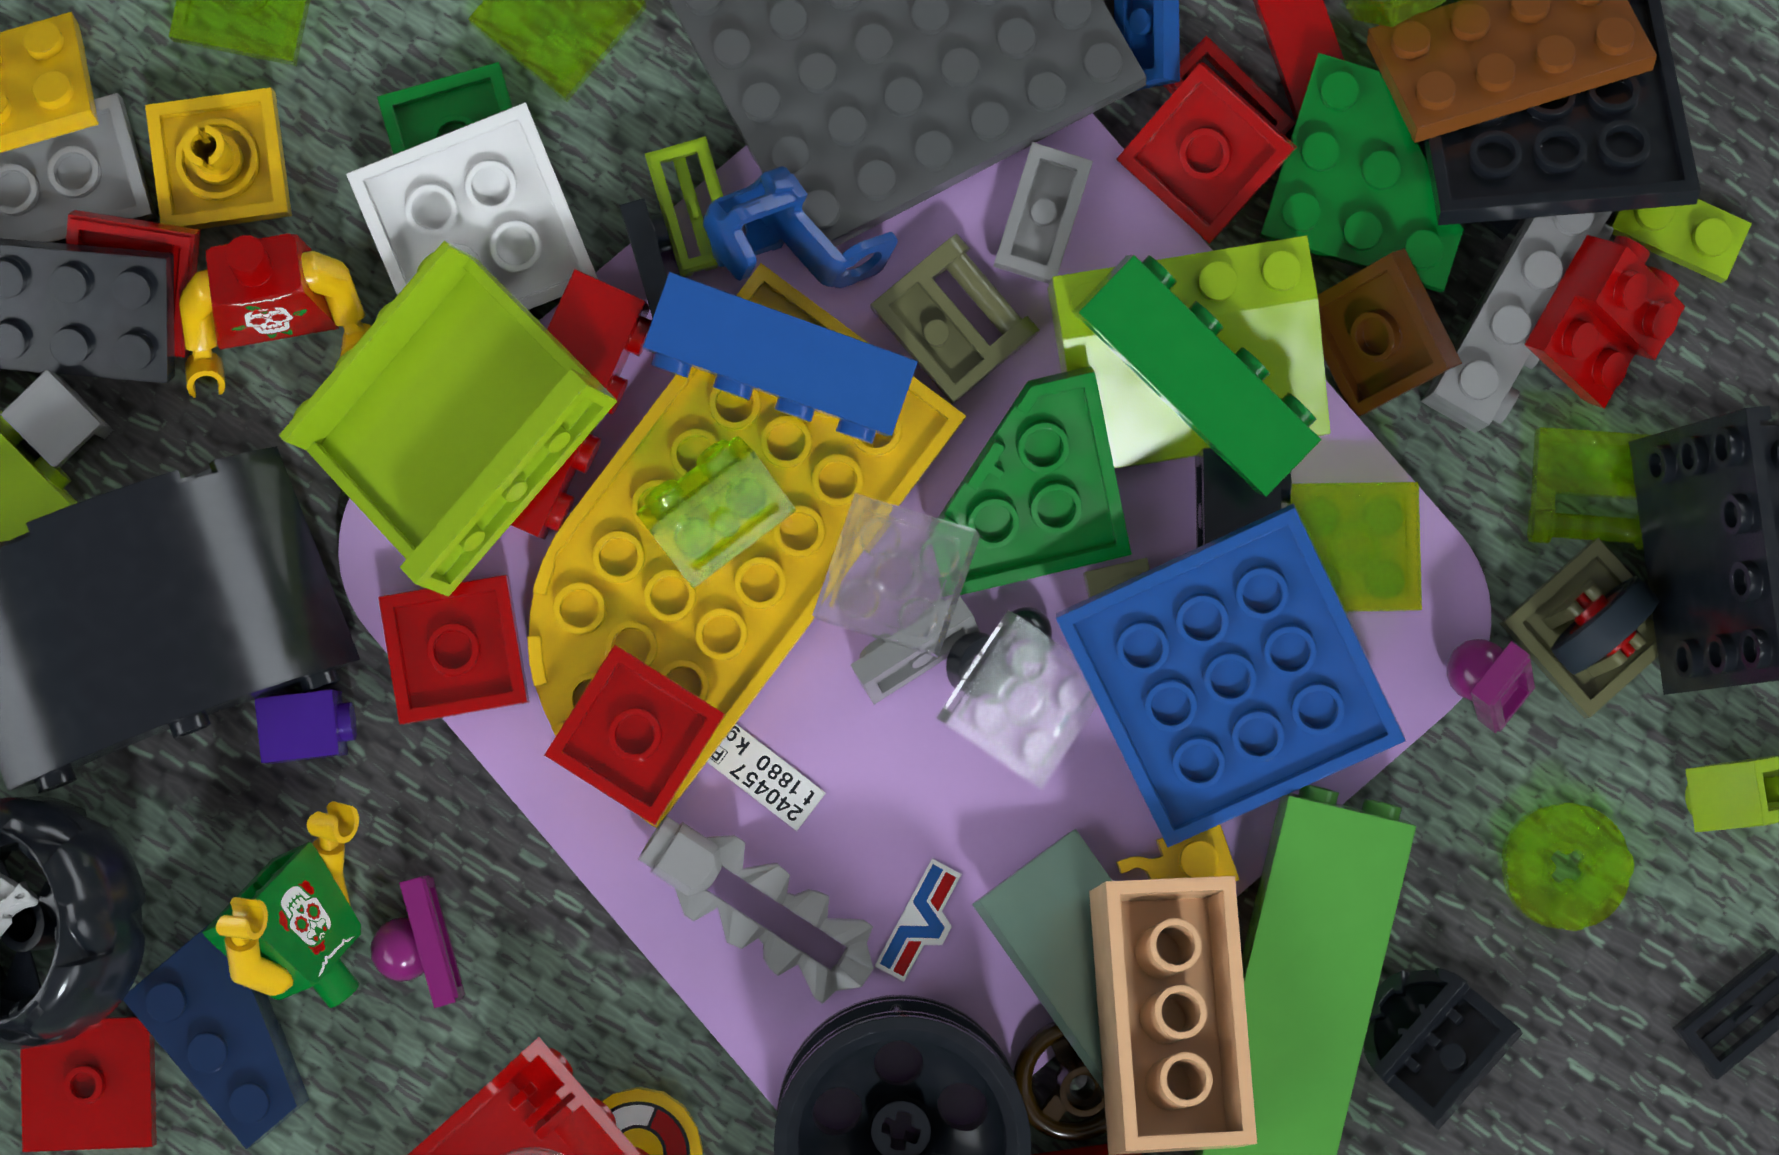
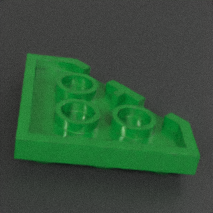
[1260,53,1464,293]
[929,366,1132,599]

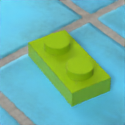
[1609,199,1752,283]

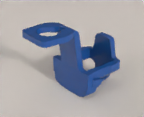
[703,166,898,288]

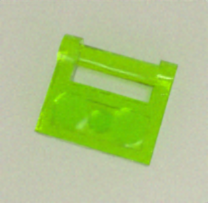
[1527,427,1650,550]

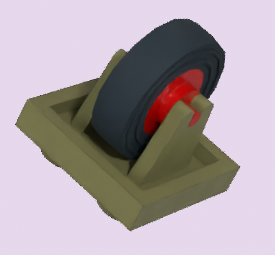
[1499,538,1660,718]

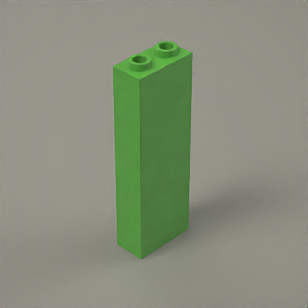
[1194,785,1416,1155]

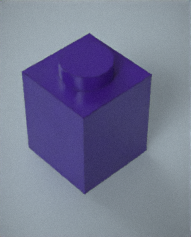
[255,690,357,764]

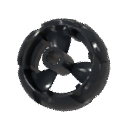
[0,796,146,1050]

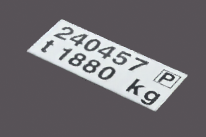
[707,724,826,831]

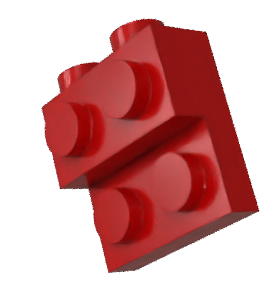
[1525,235,1685,409]

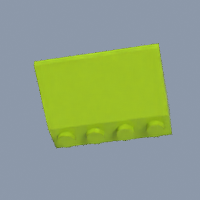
[1047,236,1331,469]

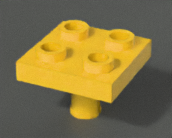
[145,87,292,229]

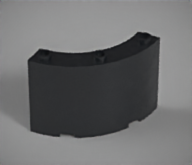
[0,446,360,794]

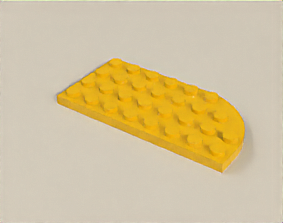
[527,263,966,828]

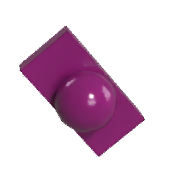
[1446,639,1535,734]
[370,875,465,1008]

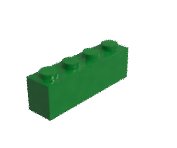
[1072,255,1322,497]

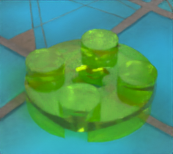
[1502,802,1635,931]

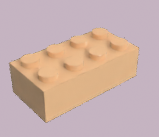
[1089,876,1257,1155]

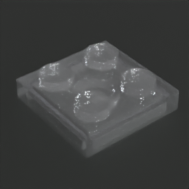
[812,493,980,658]
[936,610,1098,790]

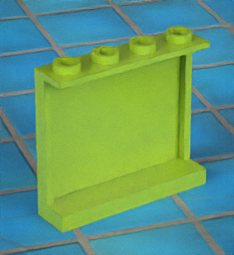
[279,240,618,597]

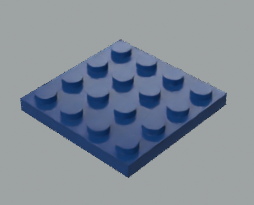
[1056,503,1406,847]

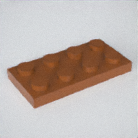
[1367,0,1657,143]

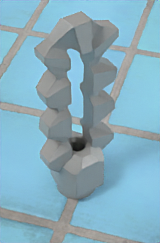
[638,816,874,1004]

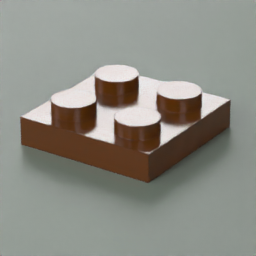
[1318,248,1462,417]

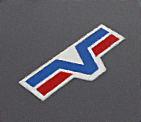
[875,858,962,982]

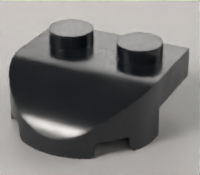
[1363,968,1523,1130]

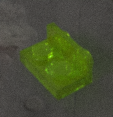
[636,436,796,588]

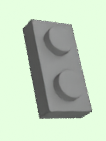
[993,142,1093,284]
[850,595,980,704]

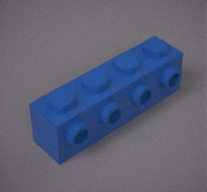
[642,272,918,444]

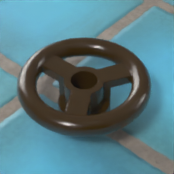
[1014,1022,1107,1141]

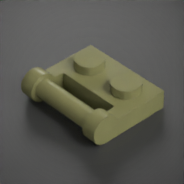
[870,234,1040,404]

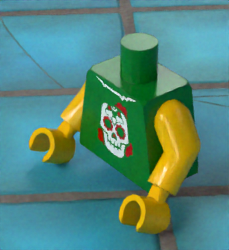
[202,801,361,1008]

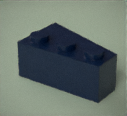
[123,925,310,1149]

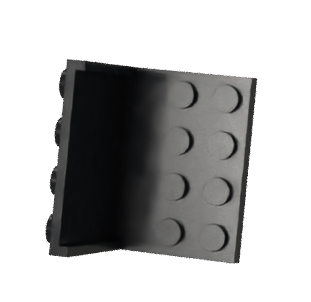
[1629,406,1779,695]

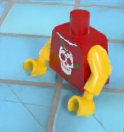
[179,233,371,398]

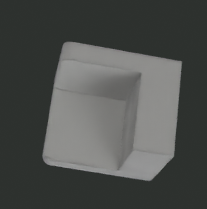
[0,369,114,468]

